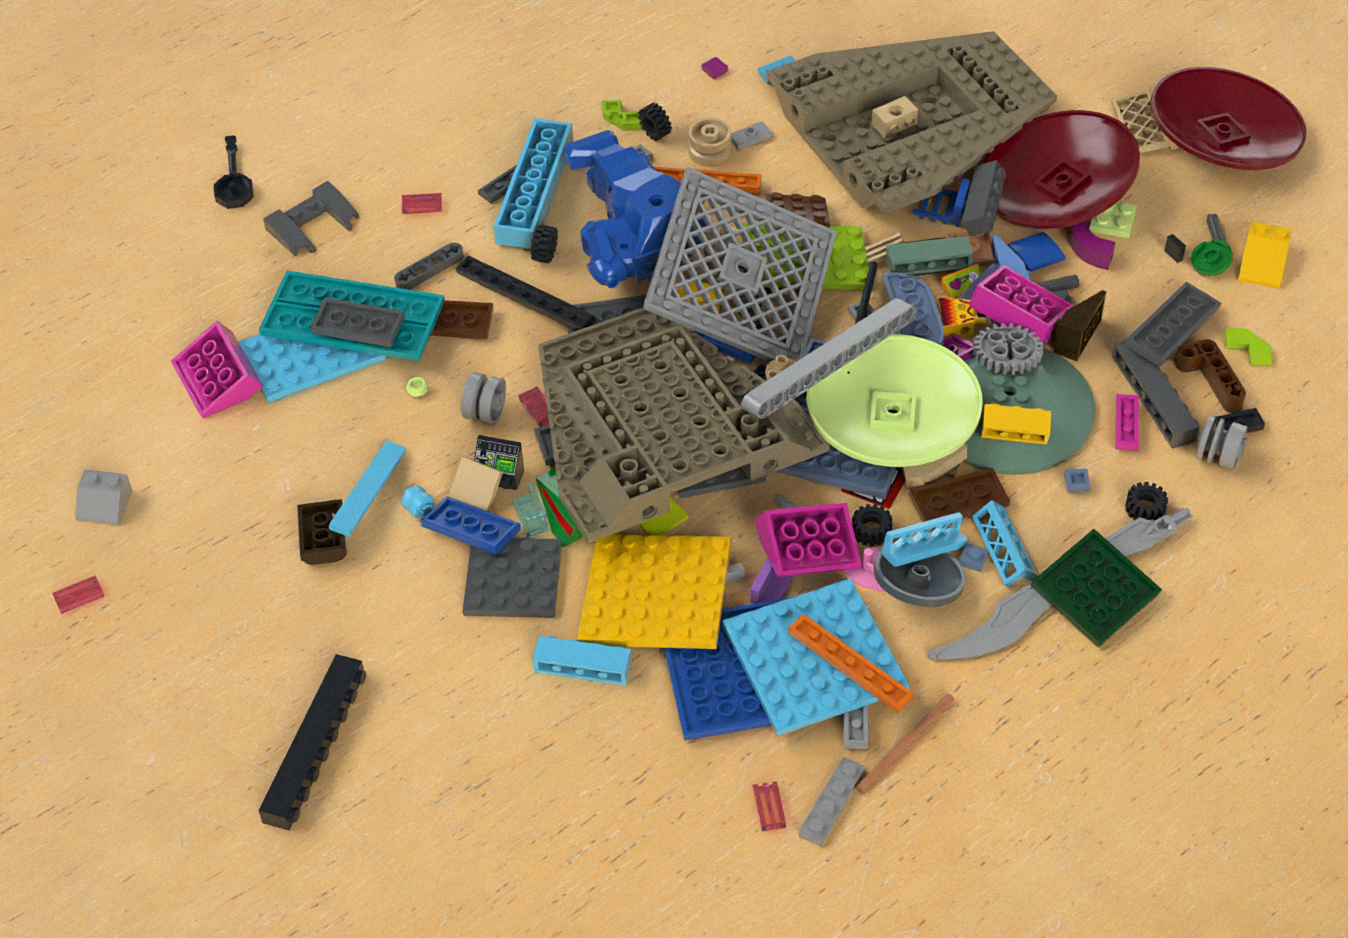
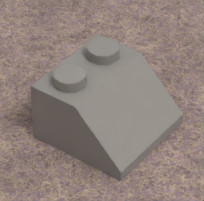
[75,470,132,525]

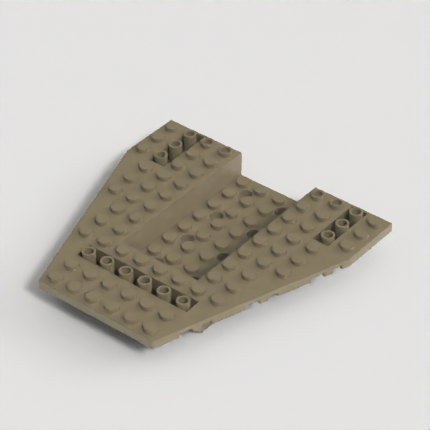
[767,31,1057,214]
[538,308,830,543]

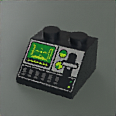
[474,435,524,490]

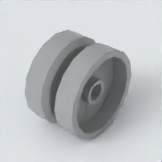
[461,372,506,424]

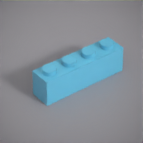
[533,636,632,685]

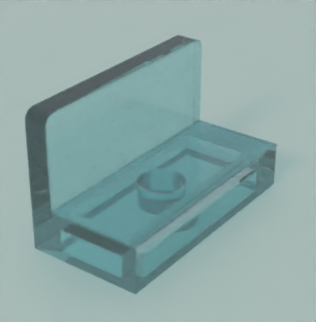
[512,483,548,538]

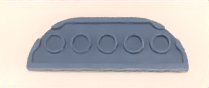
[882,273,944,346]

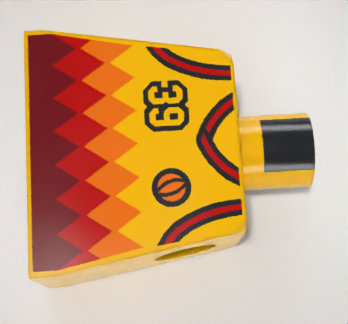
[937,297,986,338]

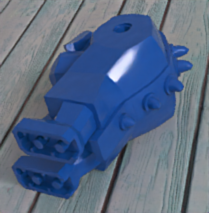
[564,130,707,288]

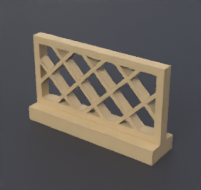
[1111,83,1178,153]

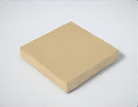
[448,456,503,512]

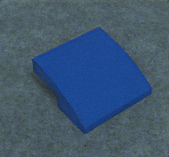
[1008,232,1065,272]

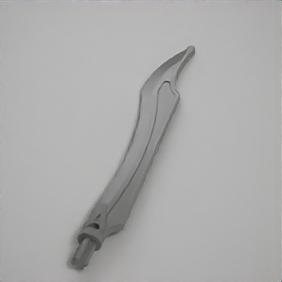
[928,508,1192,661]

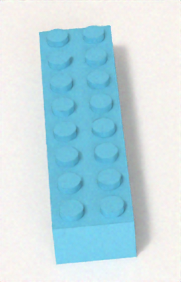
[494,118,573,249]

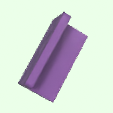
[750,558,793,604]

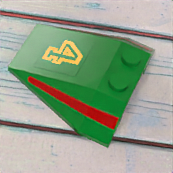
[536,468,583,547]

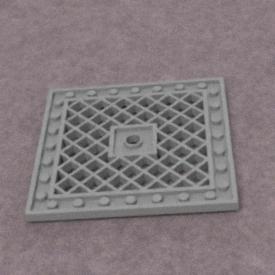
[643,167,837,362]

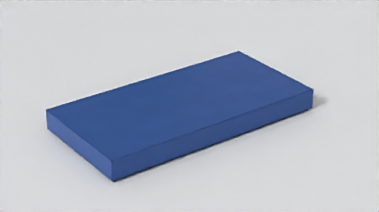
[421,497,521,554]

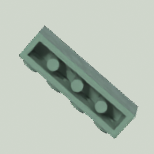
[886,236,973,275]

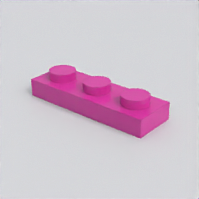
[1115,394,1139,451]

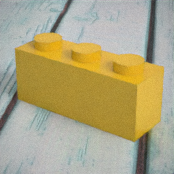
[981,403,1051,445]

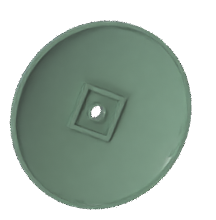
[962,340,1095,475]

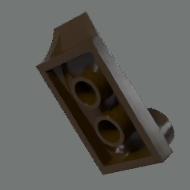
[297,499,347,565]

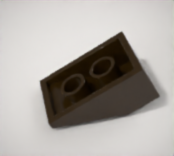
[1052,290,1107,361]

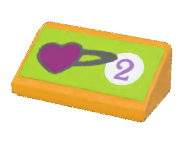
[941,264,982,299]

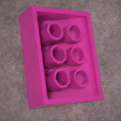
[969,265,1074,345]
[171,321,263,418]
[755,503,862,577]

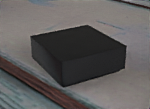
[1164,234,1186,263]

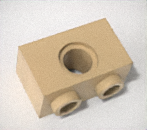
[872,96,918,138]

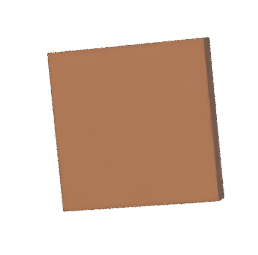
[948,232,994,266]

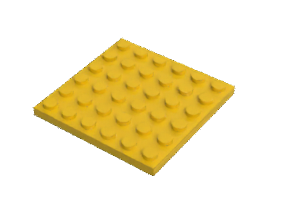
[577,534,732,649]

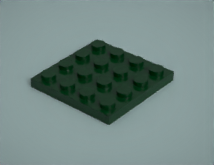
[1031,529,1162,648]

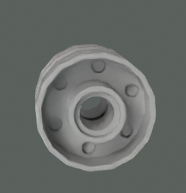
[1196,415,1248,470]

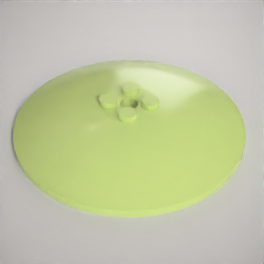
[806,334,983,467]

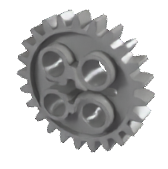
[973,323,1043,375]

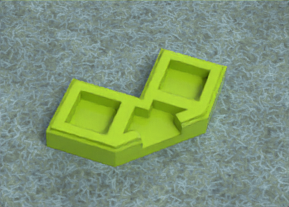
[602,100,642,131]
[1224,328,1273,365]

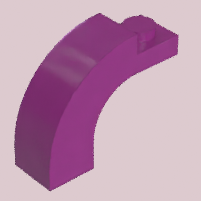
[1069,218,1116,270]

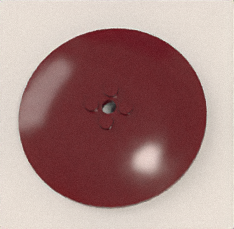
[1150,67,1306,170]
[983,110,1141,229]

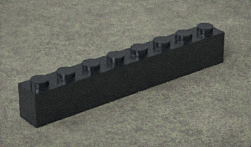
[258,654,366,831]

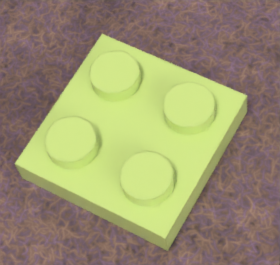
[1089,202,1137,239]

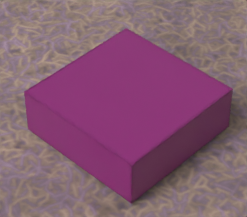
[702,57,728,79]

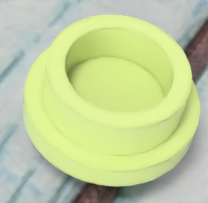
[406,377,428,397]

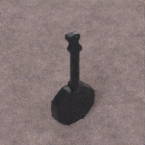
[214,135,254,209]

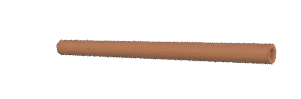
[856,693,954,793]

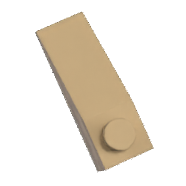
[901,444,967,489]

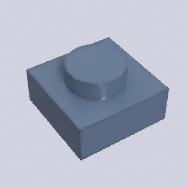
[1064,469,1090,492]
[960,544,988,572]

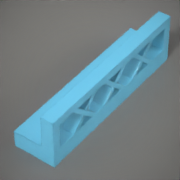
[972,500,1038,587]
[881,512,968,567]

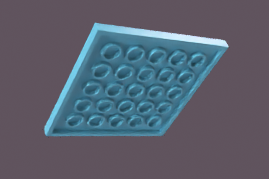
[722,578,910,736]

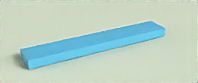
[329,440,406,537]

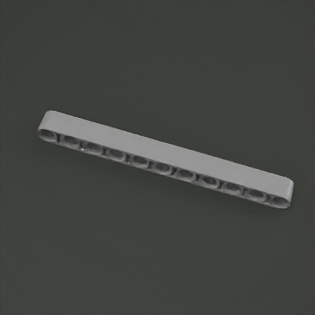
[741,298,917,419]

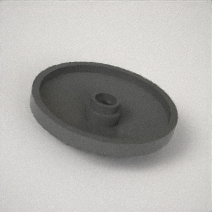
[873,550,966,607]

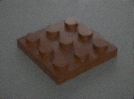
[765,192,830,228]

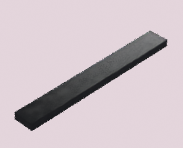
[455,255,595,331]

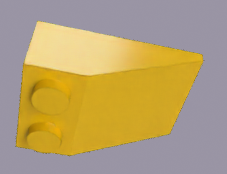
[1238,221,1292,289]

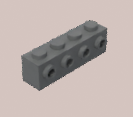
[961,160,1006,237]

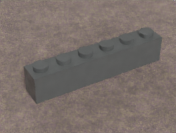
[1112,340,1199,449]

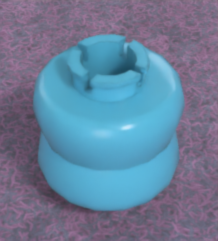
[401,486,434,518]

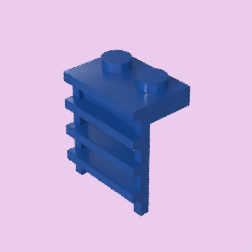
[912,178,970,227]

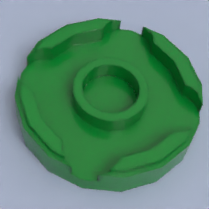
[1191,239,1233,276]

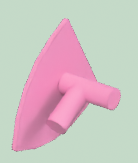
[841,546,886,592]

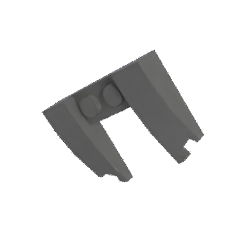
[263,181,359,256]

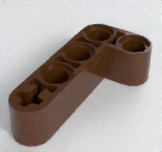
[1176,339,1246,413]

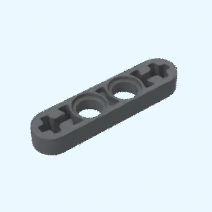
[394,243,464,290]

